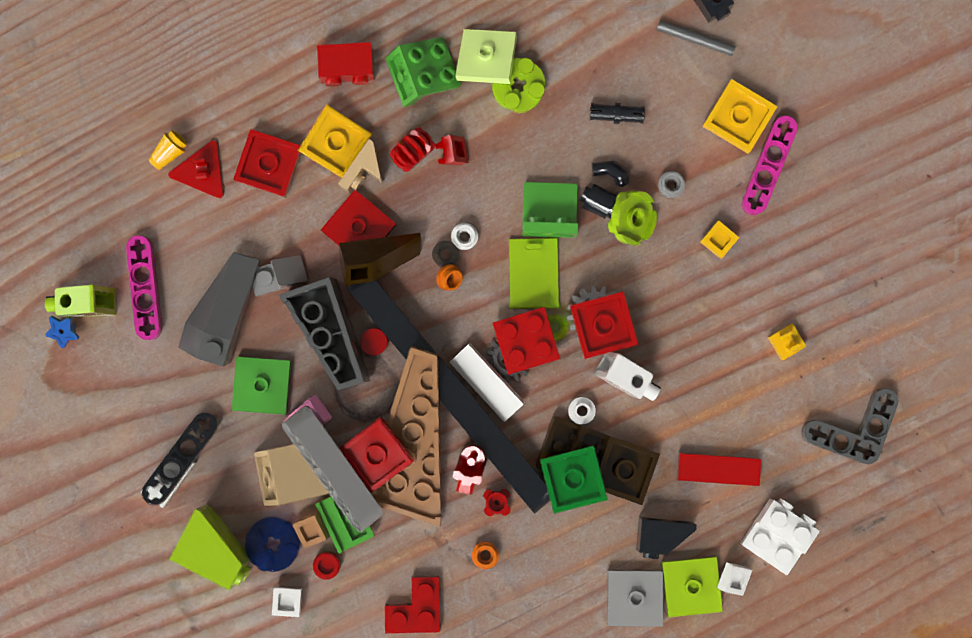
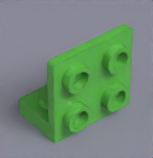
[385,37,461,107]
[522,182,578,238]

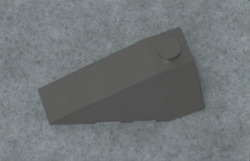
[178,252,260,367]

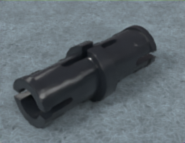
[589,103,645,124]

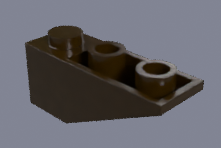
[339,233,421,285]

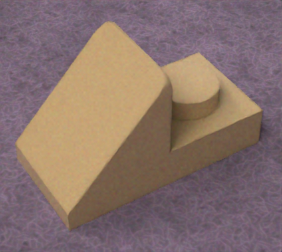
[338,139,383,193]

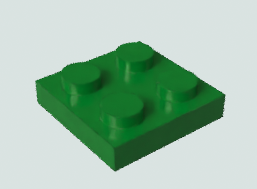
[540,446,608,514]

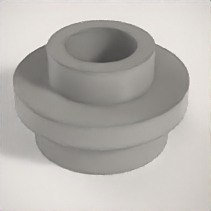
[658,171,685,198]

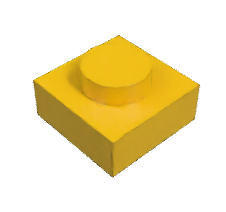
[700,220,739,259]

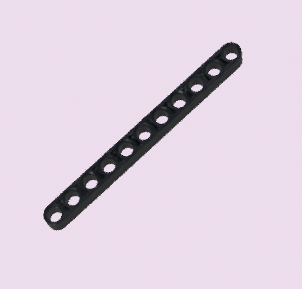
[346,280,550,514]

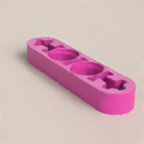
[741,116,798,216]
[126,235,162,340]

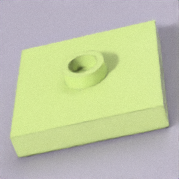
[456,29,517,84]

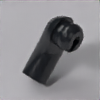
[592,161,630,187]

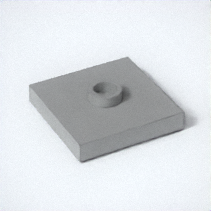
[607,570,663,627]

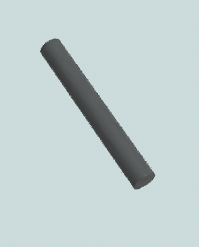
[656,20,736,56]

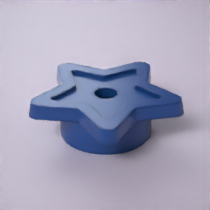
[45,316,79,348]

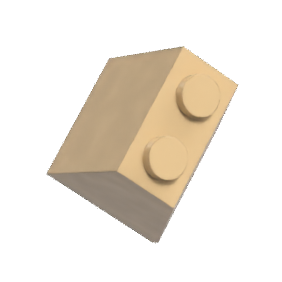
[254,444,329,506]

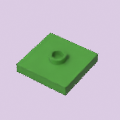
[231,357,291,415]

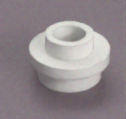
[451,223,478,250]
[568,397,596,424]

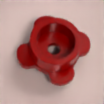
[483,489,511,517]

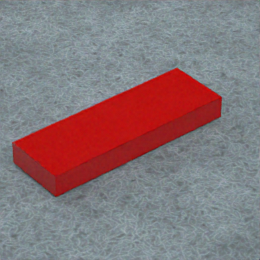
[677,453,761,486]

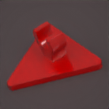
[168,140,224,199]

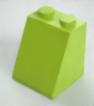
[169,504,252,590]

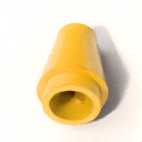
[148,130,188,170]

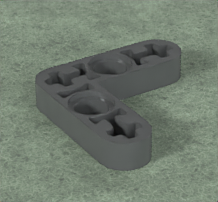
[801,389,898,464]

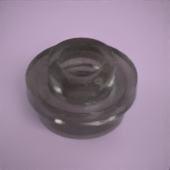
[432,241,459,267]

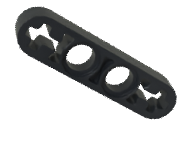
[142,413,217,506]

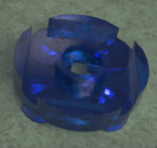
[245,516,301,572]

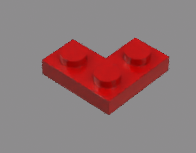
[385,576,440,634]

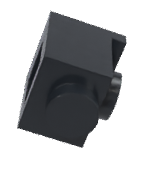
[694,0,734,23]

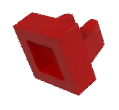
[435,135,469,165]

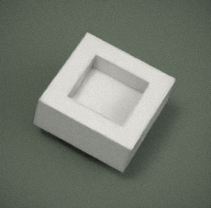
[717,562,752,596]
[272,586,303,617]

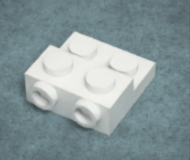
[740,498,820,575]

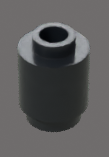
[579,184,617,219]

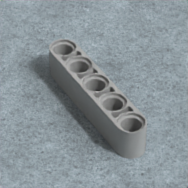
[282,406,383,532]

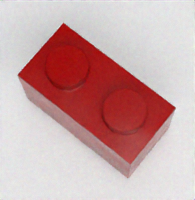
[317,42,375,87]

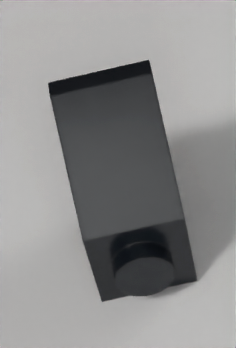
[636,517,697,559]

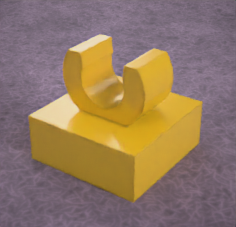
[767,323,807,361]

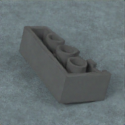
[279,277,370,391]

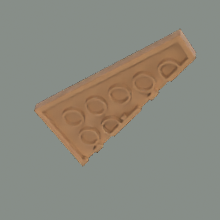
[371,346,441,527]

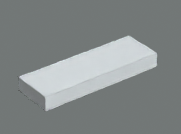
[450,343,525,422]

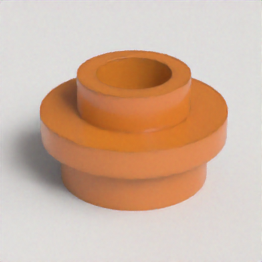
[436,264,463,291]
[472,541,499,569]

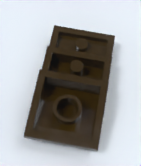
[535,416,660,505]

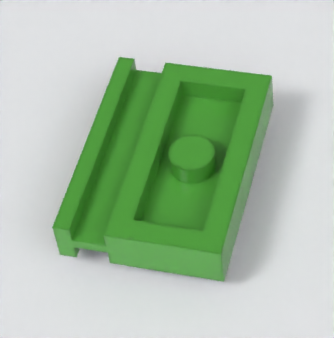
[315,497,375,554]

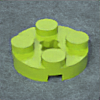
[492,58,545,113]
[608,190,657,246]

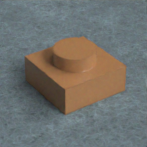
[292,511,330,548]

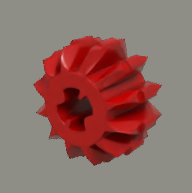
[390,127,436,172]

